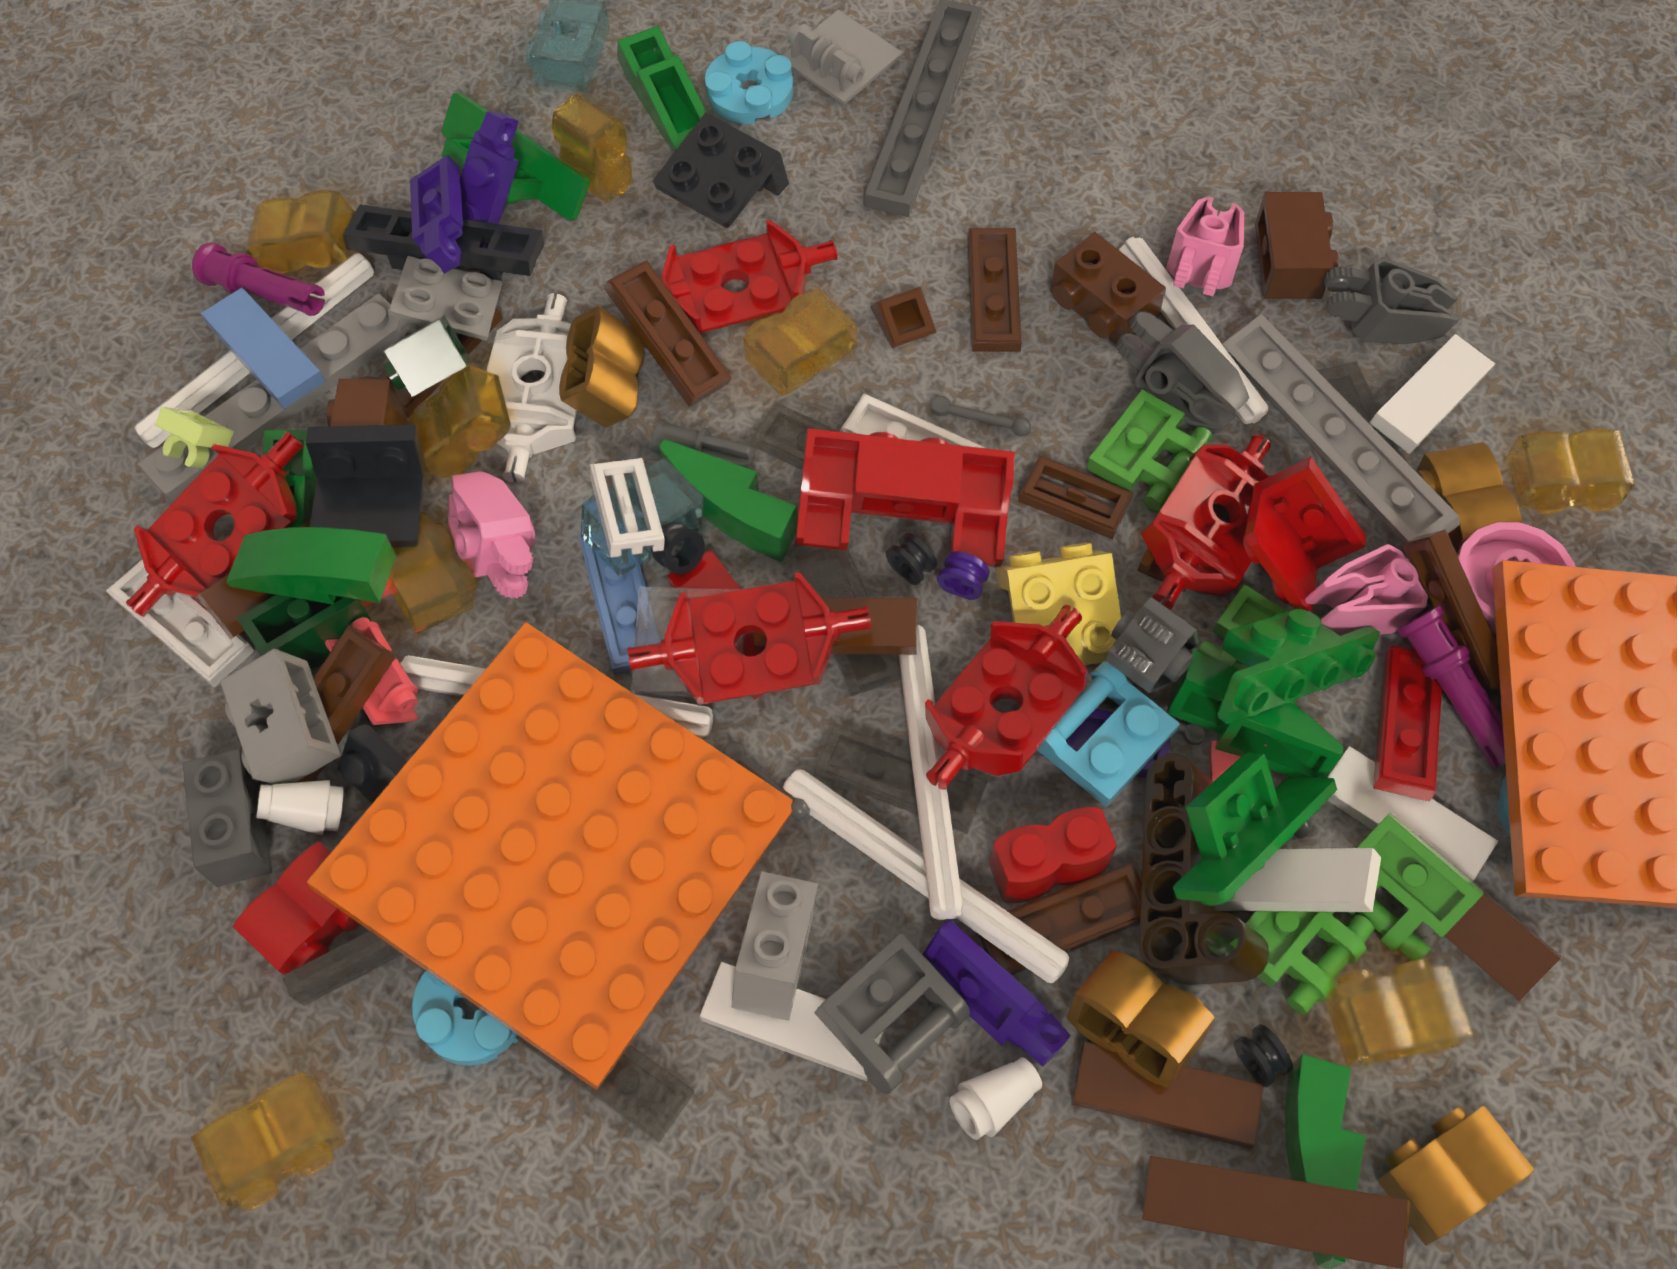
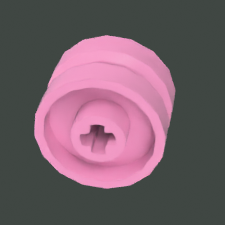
[1457,522,1576,644]

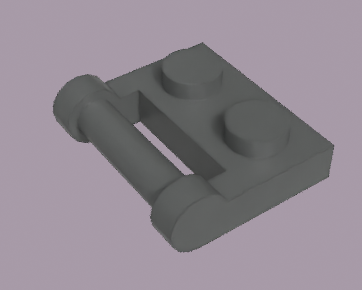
[814,932,970,1094]

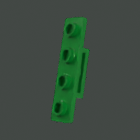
[441,93,590,220]
[1218,609,1380,724]
[1173,753,1337,906]

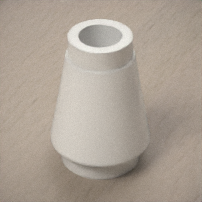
[256,780,343,836]
[949,1057,1042,1140]

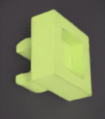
[155,407,234,468]

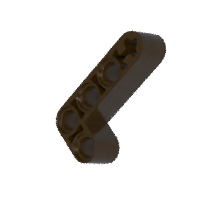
[1139,753,1270,985]

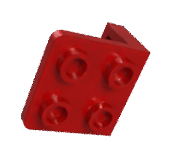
[1243,456,1366,612]

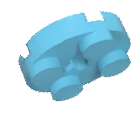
[705,41,794,124]
[412,971,521,1066]

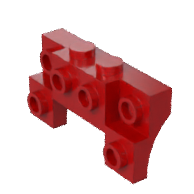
[795,428,1015,567]

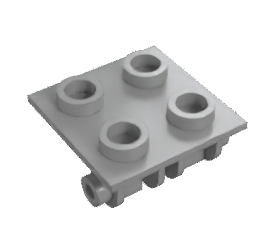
[782,10,903,105]
[388,256,503,341]

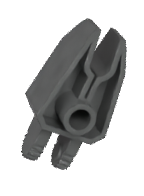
[1324,257,1460,344]
[1116,311,1249,431]
[1105,597,1200,693]

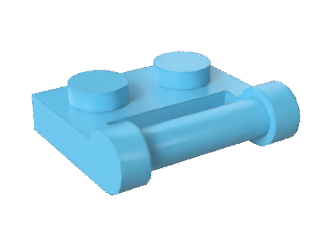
[1037,661,1180,807]

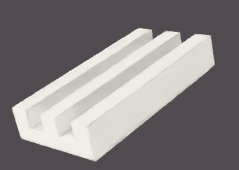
[590,458,664,558]

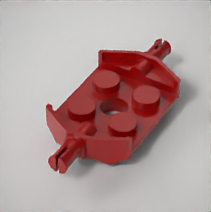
[661,220,838,333]
[126,431,304,617]
[1140,435,1271,610]
[627,572,871,705]
[925,605,1088,790]

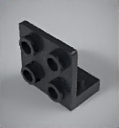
[653,112,789,228]
[306,424,426,548]

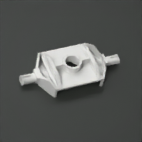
[474,293,577,483]

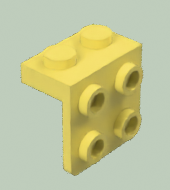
[995,543,1121,665]

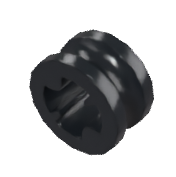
[651,521,705,574]
[886,533,937,585]
[1234,1024,1293,1088]

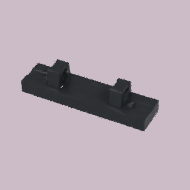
[343,204,544,281]

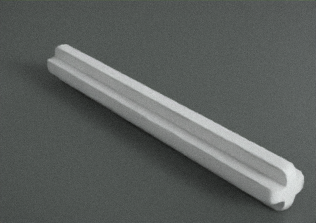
[1119,237,1268,424]

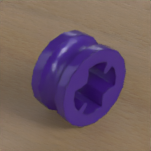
[937,552,990,600]

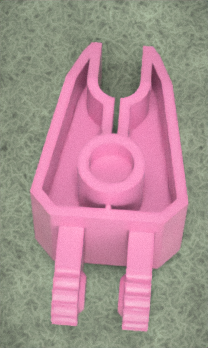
[1166,197,1244,297]
[448,471,535,599]
[1305,544,1429,636]

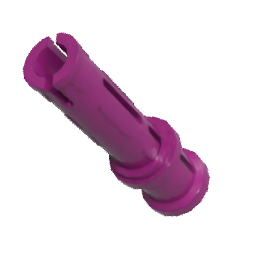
[192,243,325,316]
[1396,605,1505,768]

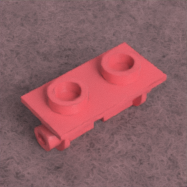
[325,617,419,725]

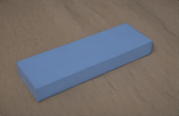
[200,287,326,409]
[578,524,660,675]

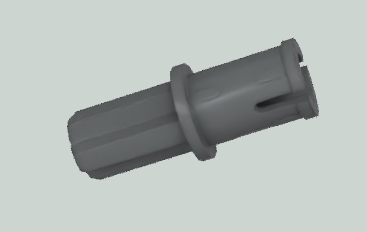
[651,420,753,469]

